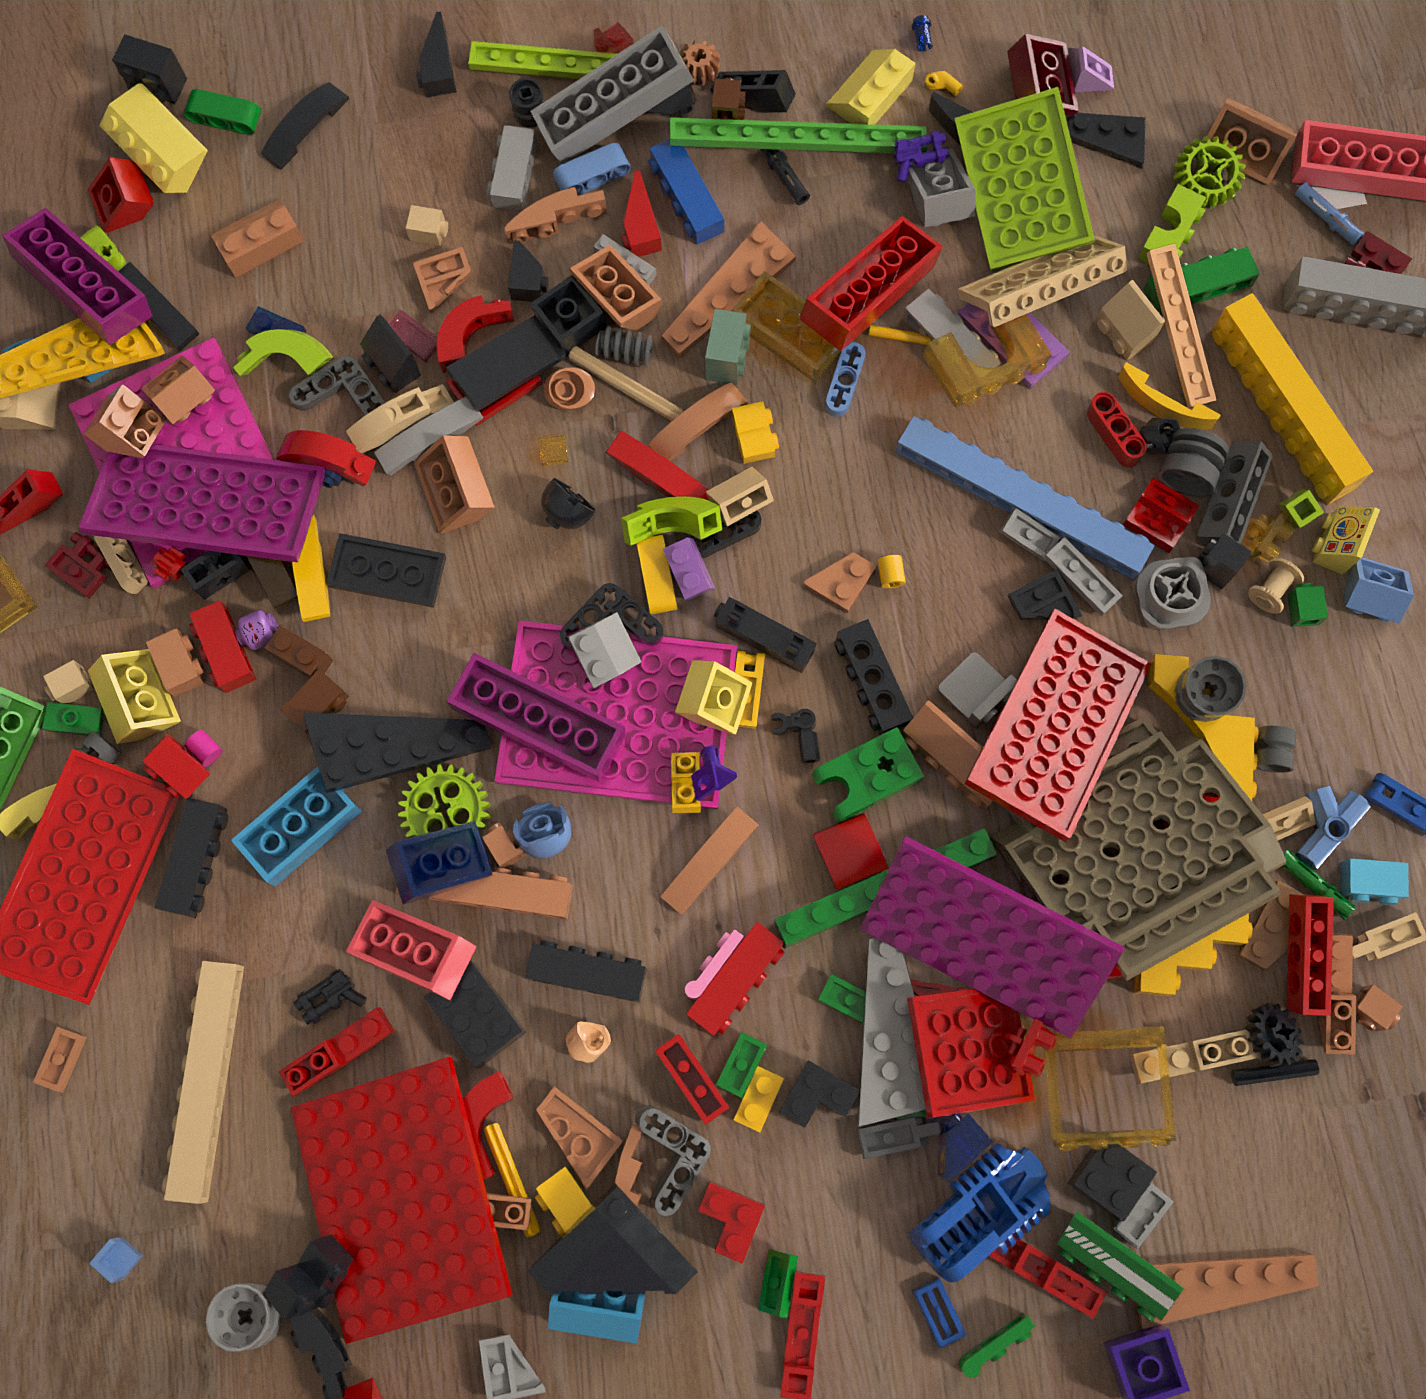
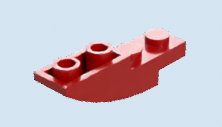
[278,1007,395,1097]

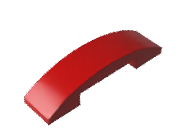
[780,1271,826,1399]

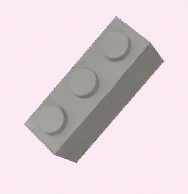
[487,125,537,212]

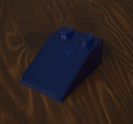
[386,821,493,905]

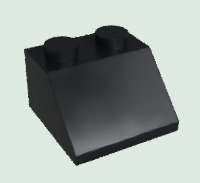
[360,314,421,393]

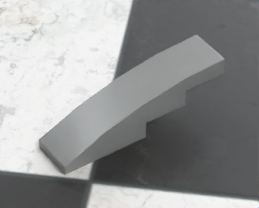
[374,397,483,476]

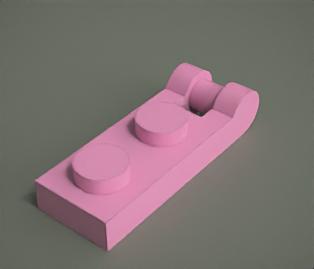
[685,929,744,1000]

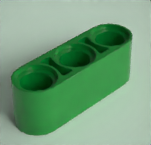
[183,89,262,135]

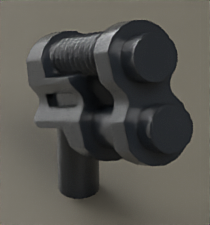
[293,969,367,1025]

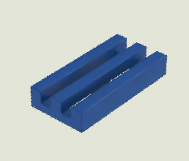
[912,1277,967,1349]

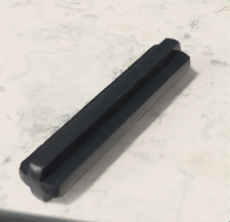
[1231,1059,1319,1086]

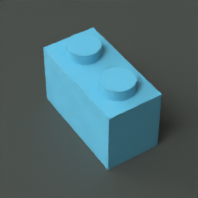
[1341,859,1409,905]

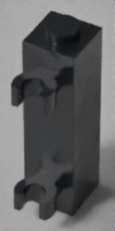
[714,597,817,673]

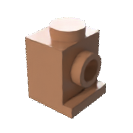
[482,823,527,868]

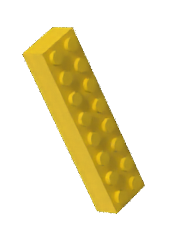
[1211,293,1373,505]

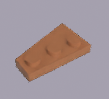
[536,1086,624,1189]

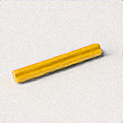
[484,1123,540,1238]

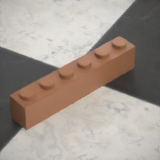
[395,855,573,920]

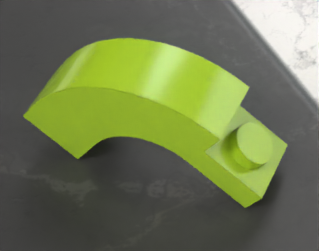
[233,329,334,376]
[621,497,722,546]

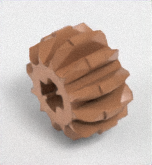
[679,39,720,86]

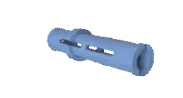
[1294,182,1365,246]

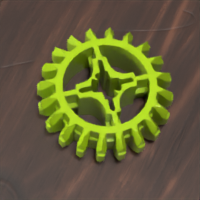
[1173,136,1246,208]

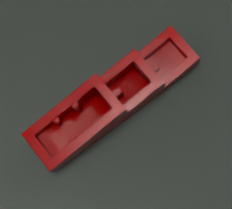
[605,430,709,500]
[988,1238,1107,1319]

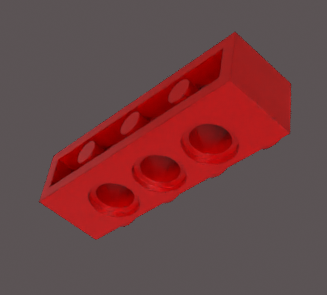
[1286,894,1334,1016]

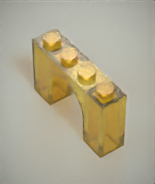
[922,314,1052,408]

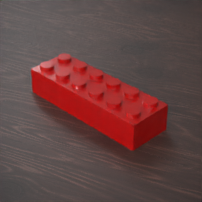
[799,216,943,351]

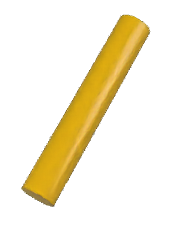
[869,325,931,345]

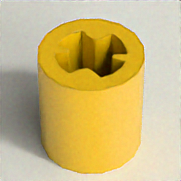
[878,555,906,589]

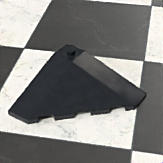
[527,1183,698,1294]

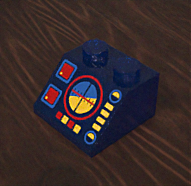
[938,1113,993,1182]

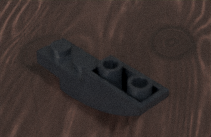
[288,1308,352,1399]

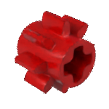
[152,546,187,582]

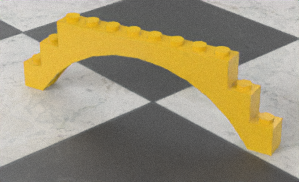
[1134,654,1258,997]

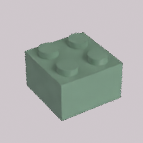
[705,309,751,385]

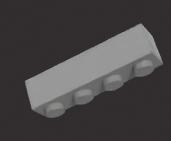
[593,234,657,285]

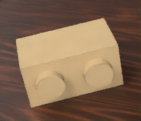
[706,467,774,526]

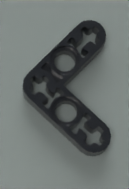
[560,583,664,651]

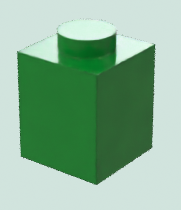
[1287,583,1328,627]

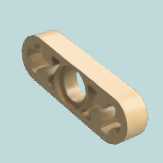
[94,536,148,594]

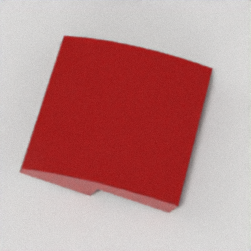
[1123,478,1200,553]
[812,813,888,890]

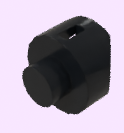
[1139,418,1180,455]

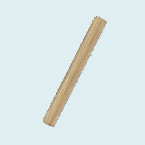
[568,346,683,421]

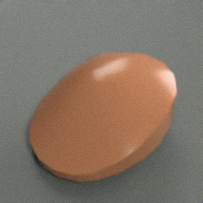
[544,368,595,411]

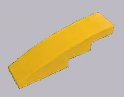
[292,514,330,622]

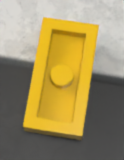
[734,1066,784,1133]

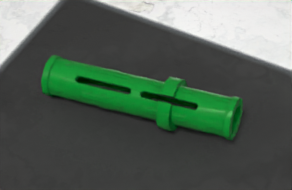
[1281,849,1356,920]

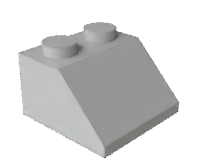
[567,612,641,688]

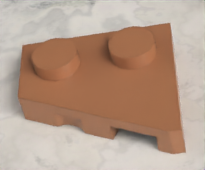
[413,246,472,313]
[803,552,877,613]

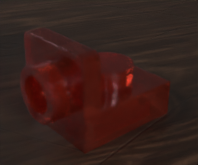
[593,22,634,54]

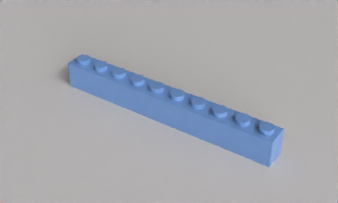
[896,416,1155,581]

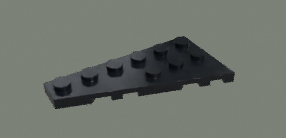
[303,713,491,793]

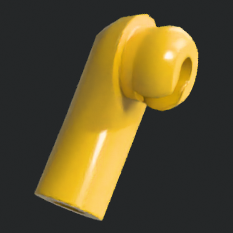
[925,71,963,96]

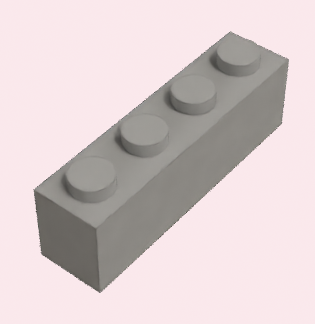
[903,289,1001,393]

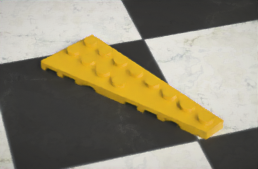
[0,318,165,398]

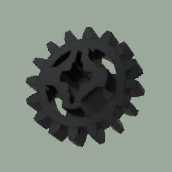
[1246,1002,1304,1068]

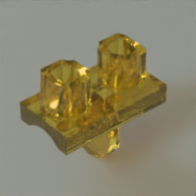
[1246,510,1295,562]

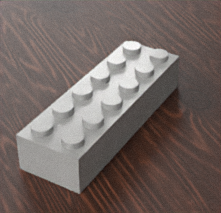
[531,25,694,164]
[1282,256,1426,338]

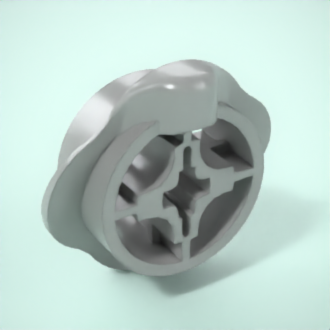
[1136,557,1211,630]

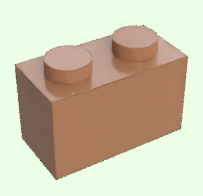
[146,628,205,697]

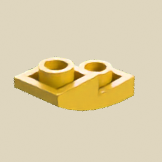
[671,752,701,813]

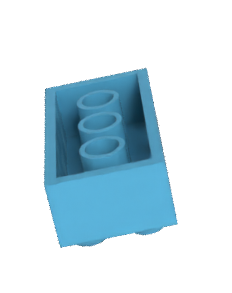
[231,766,362,887]

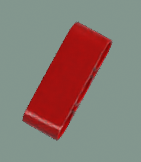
[1087,392,1146,468]

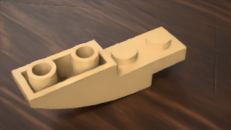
[346,384,454,453]
[1130,1029,1256,1084]

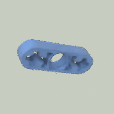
[825,342,865,417]

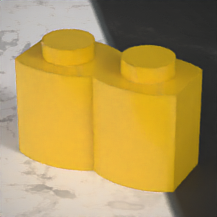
[731,401,779,464]

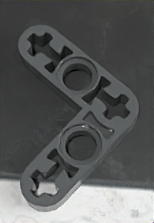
[289,356,385,416]
[635,1105,711,1216]

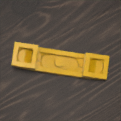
[1118,362,1221,430]

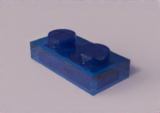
[246,306,306,335]

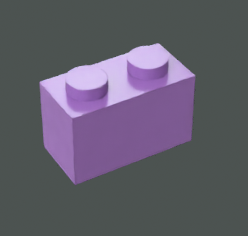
[663,537,715,600]

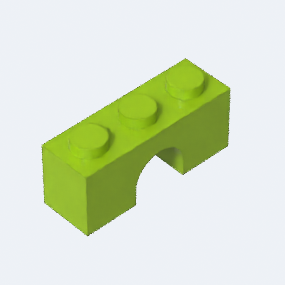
[1138,184,1206,265]

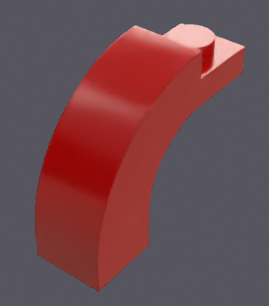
[437,295,514,373]
[276,430,376,486]
[463,1072,514,1180]

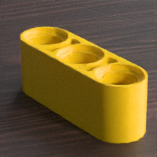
[637,535,677,615]

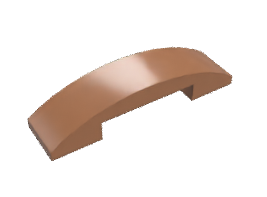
[648,382,748,461]

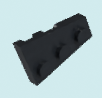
[1066,113,1146,169]

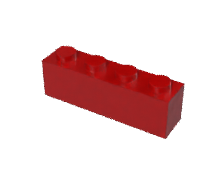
[686,922,785,1037]

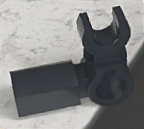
[771,709,820,764]

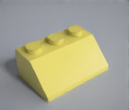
[826,49,916,125]
[88,649,181,744]

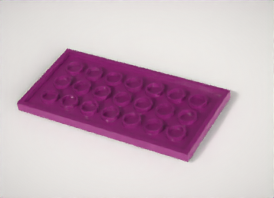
[78,445,325,562]
[860,836,1124,1038]

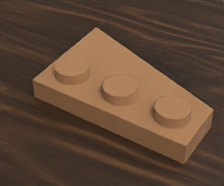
[1237,881,1304,970]

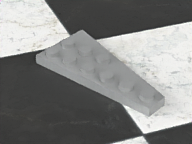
[858,938,926,1127]

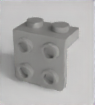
[938,652,1017,728]

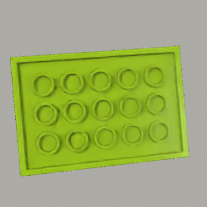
[955,87,1095,272]

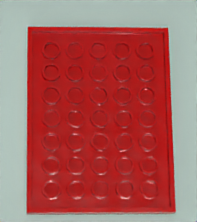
[290,1057,513,1344]

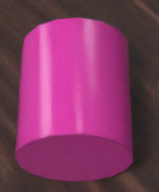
[184,730,223,767]

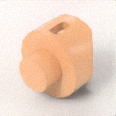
[566,1022,611,1063]

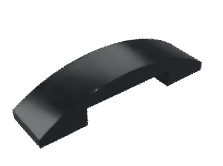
[261,82,349,170]

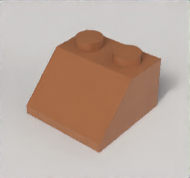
[141,355,215,424]

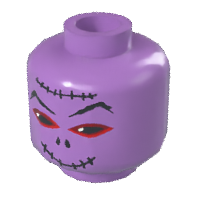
[235,610,278,650]

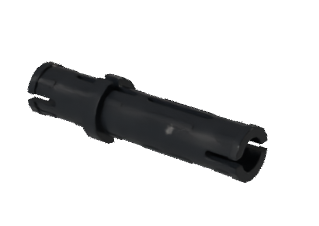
[761,149,810,205]

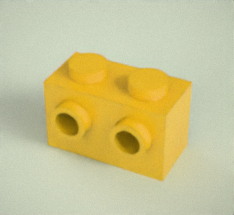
[535,1167,592,1236]

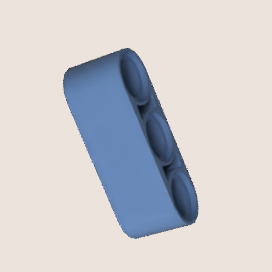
[552,143,631,196]

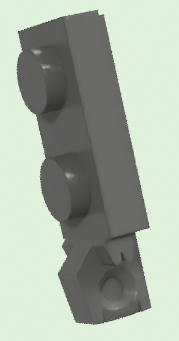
[857,1117,941,1159]

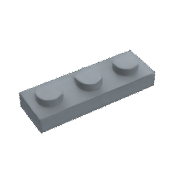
[1043,537,1123,616]

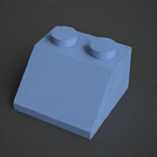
[1344,557,1414,624]

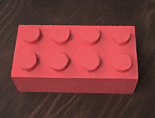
[346,900,476,1000]

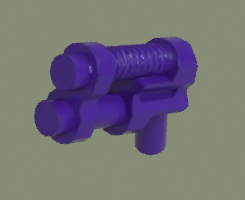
[894,131,949,182]

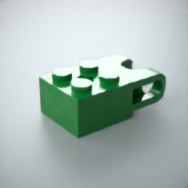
[811,727,924,822]

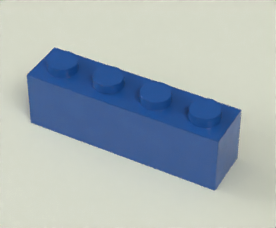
[648,139,725,245]

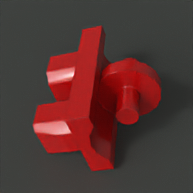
[1004,1019,1057,1077]

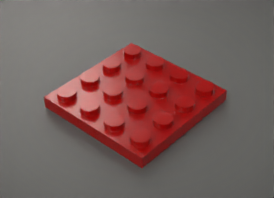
[907,989,1036,1118]

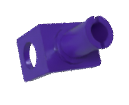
[691,746,737,801]

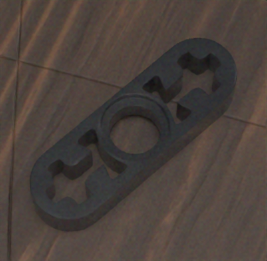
[690,510,762,558]

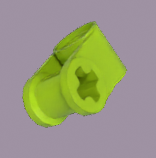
[80,225,126,271]

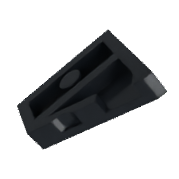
[1007,570,1082,620]

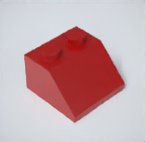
[87,157,154,233]

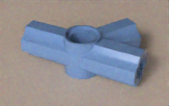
[1295,786,1370,870]

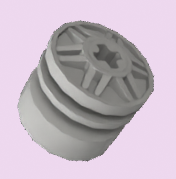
[206,1283,283,1352]

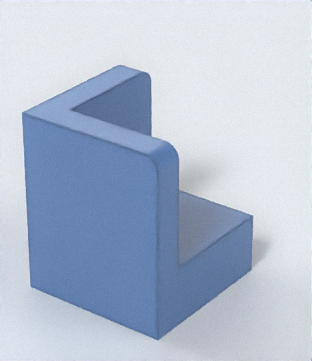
[89,1237,143,1283]

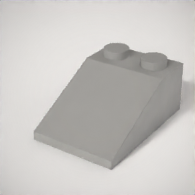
[907,148,975,227]

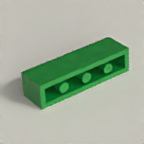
[1143,246,1260,315]

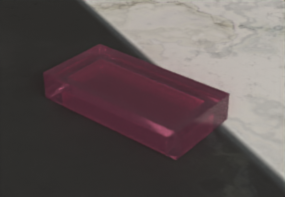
[389,310,437,363]

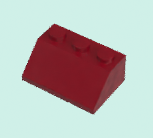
[1007,34,1079,116]

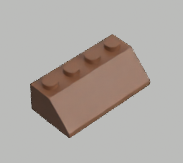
[901,700,993,811]

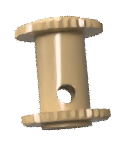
[1248,558,1304,614]

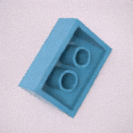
[548,1291,646,1344]

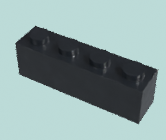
[155,798,228,919]
[525,940,647,1003]

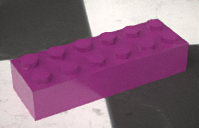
[2,207,152,345]
[447,652,626,783]

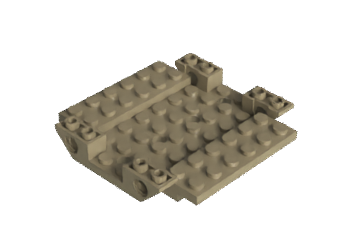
[991,716,1286,981]

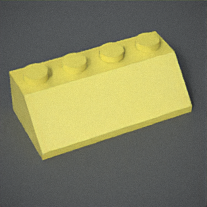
[99,83,208,193]

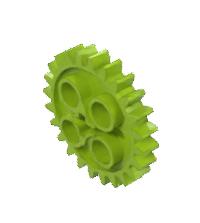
[398,764,491,856]

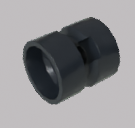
[509,78,545,127]

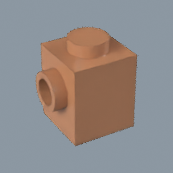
[1356,984,1403,1031]

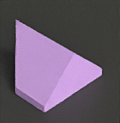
[1069,46,1114,92]

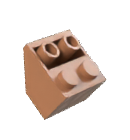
[84,384,167,458]

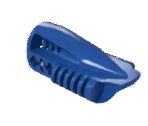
[908,1143,1051,1283]

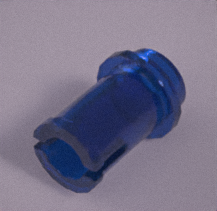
[911,15,933,52]

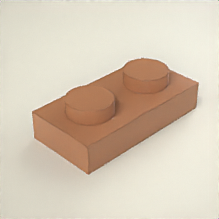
[33,1027,87,1093]

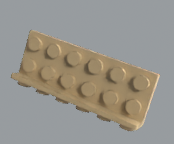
[958,235,1127,327]

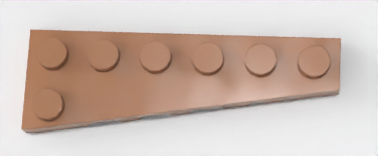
[662,221,796,358]
[1137,1254,1319,1328]

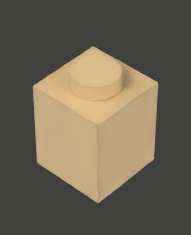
[405,205,448,246]
[43,660,95,704]

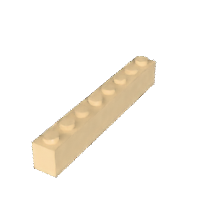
[162,961,244,1204]

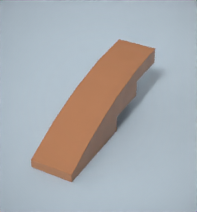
[661,807,759,915]
[615,1125,643,1206]

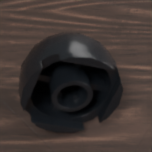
[541,478,595,530]

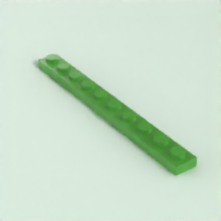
[669,118,928,153]

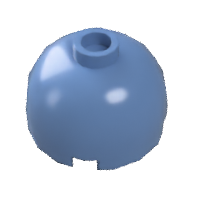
[513,802,572,859]

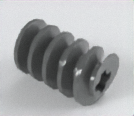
[595,324,653,368]

